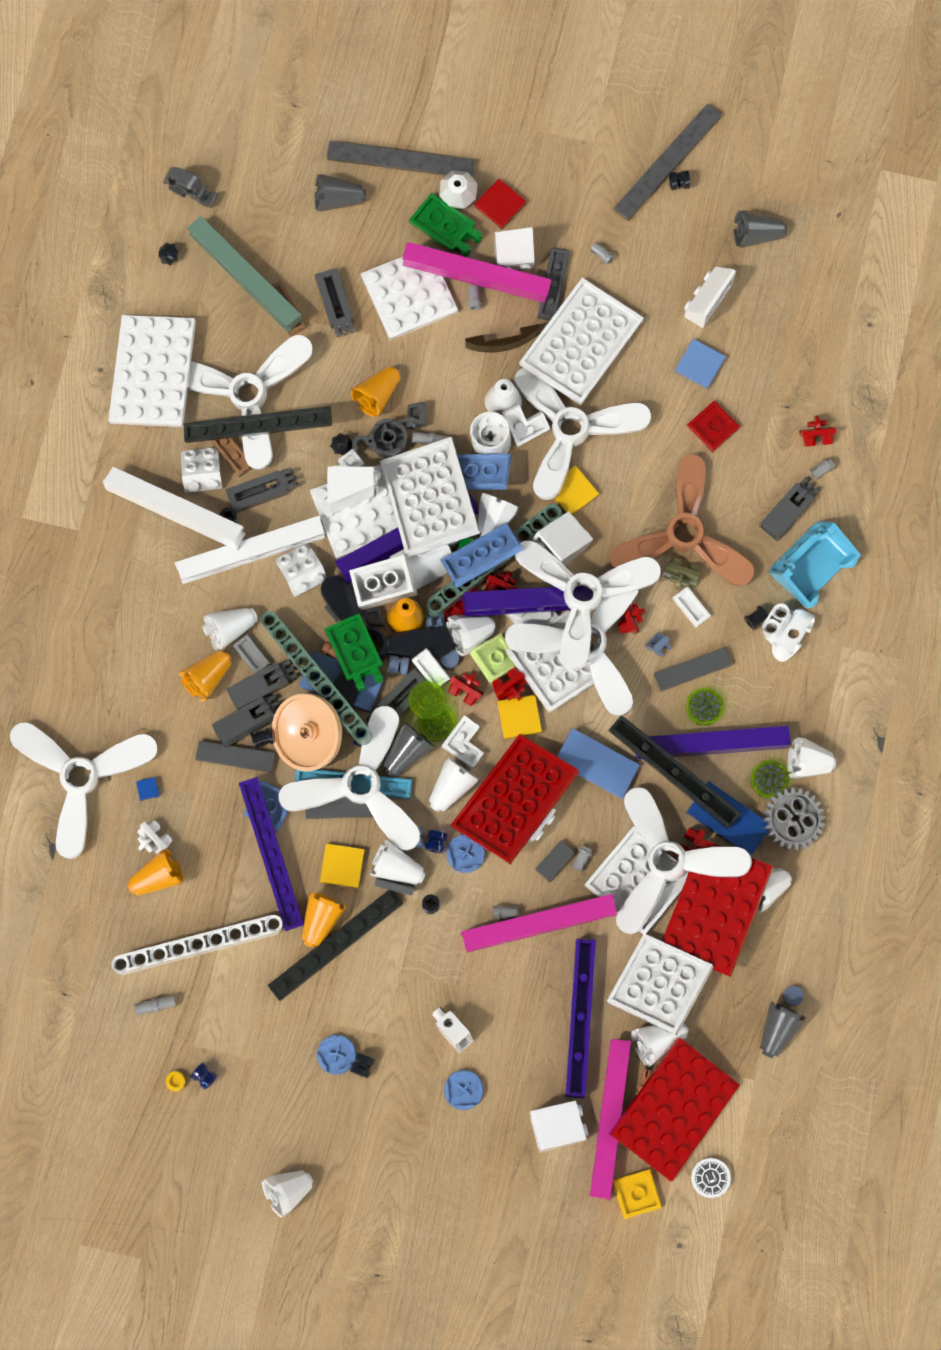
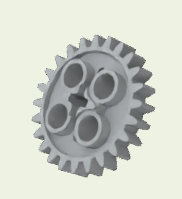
[762,787,826,851]

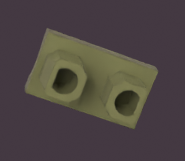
[663,558,700,590]

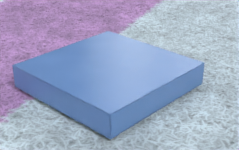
[675,339,726,389]
[243,780,289,832]

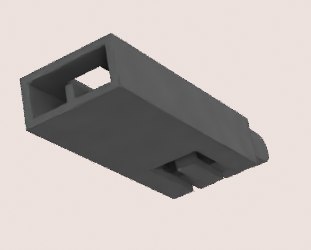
[315,268,355,337]
[226,468,299,513]
[759,477,820,541]
[226,660,300,710]
[366,669,431,723]
[212,695,281,748]

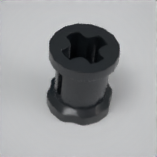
[219,508,238,523]
[744,605,768,630]
[250,728,274,750]
[422,894,440,914]

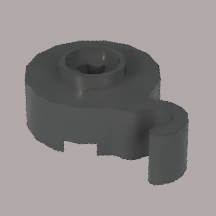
[163,167,218,208]
[352,418,407,459]

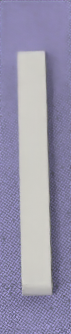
[112,915,283,975]

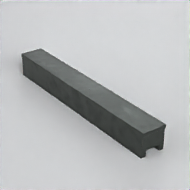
[608,715,741,830]

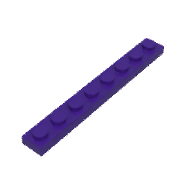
[239,777,304,931]

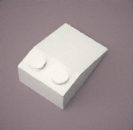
[494,227,534,272]

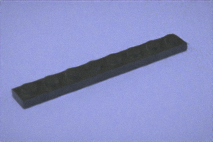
[183,406,332,443]
[267,890,403,1001]

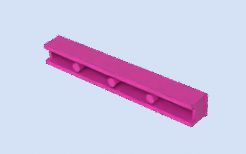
[402,242,551,303]
[461,894,617,953]
[589,1039,631,1201]

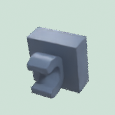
[425,614,445,630]
[645,632,671,657]

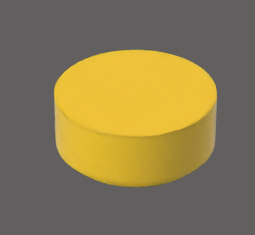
[165,1071,186,1092]

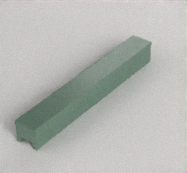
[187,215,303,333]

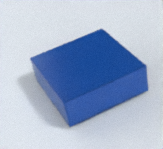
[136,777,159,801]

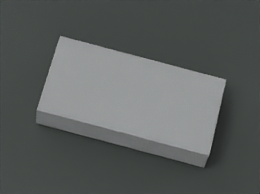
[232,634,271,674]

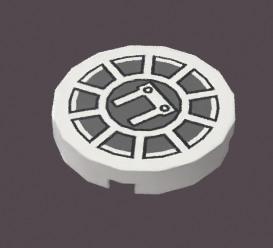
[691,1158,731,1199]

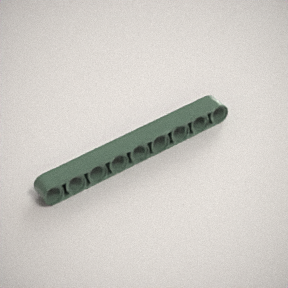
[427,504,561,617]
[261,611,372,745]

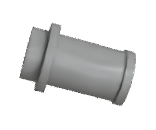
[590,242,614,264]
[467,285,482,310]
[809,458,835,480]
[571,846,592,872]
[493,904,517,920]

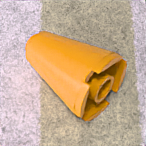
[350,366,400,417]
[387,598,425,633]
[178,651,231,702]
[127,848,184,896]
[302,891,346,948]

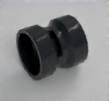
[669,170,690,190]
[350,1053,375,1078]

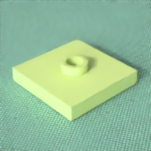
[470,633,517,683]

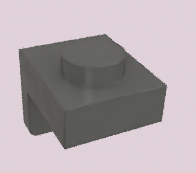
[399,402,426,430]

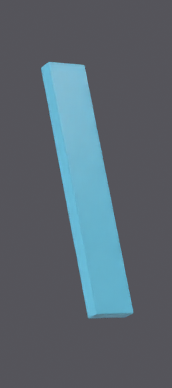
[295,769,412,799]

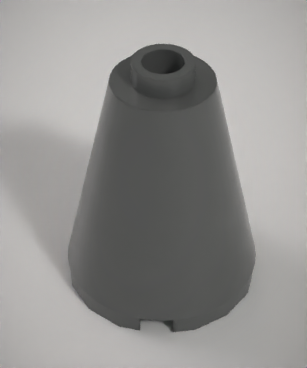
[315,174,366,212]
[733,210,787,248]
[383,722,434,777]
[760,1001,807,1058]

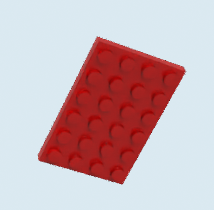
[451,734,580,865]
[662,839,774,977]
[609,1037,740,1182]

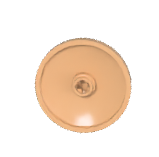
[272,693,342,771]

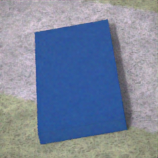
[686,781,770,856]

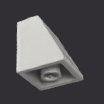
[327,467,378,514]
[532,511,593,566]
[529,1101,589,1153]

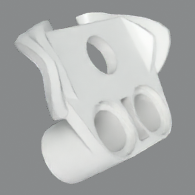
[762,603,815,662]

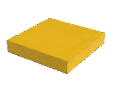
[553,465,599,516]
[497,695,542,740]
[320,844,365,889]
[612,1169,662,1219]

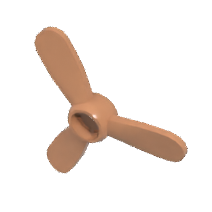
[609,454,754,586]

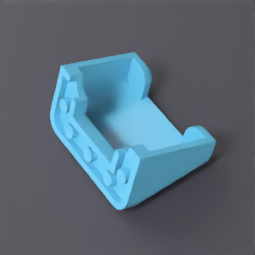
[769,521,861,608]

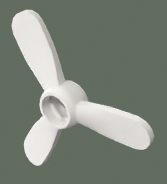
[188,335,313,470]
[515,368,651,500]
[515,541,661,671]
[505,590,638,716]
[279,706,420,851]
[10,723,157,859]
[616,788,752,934]

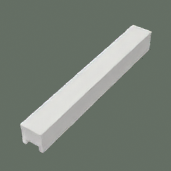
[103,467,245,550]
[175,515,325,584]

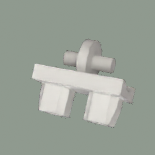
[137,820,172,854]

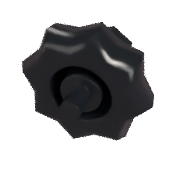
[158,242,179,266]
[330,433,353,455]

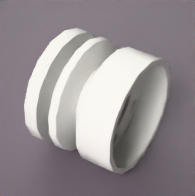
[470,412,511,454]

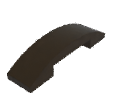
[465,324,539,353]

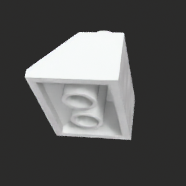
[684,266,736,328]
[390,544,451,590]
[349,555,418,610]

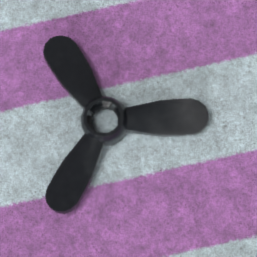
[320,576,453,709]

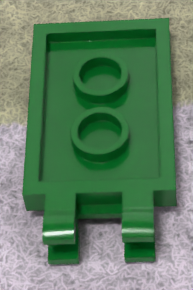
[409,193,483,257]
[324,613,383,692]

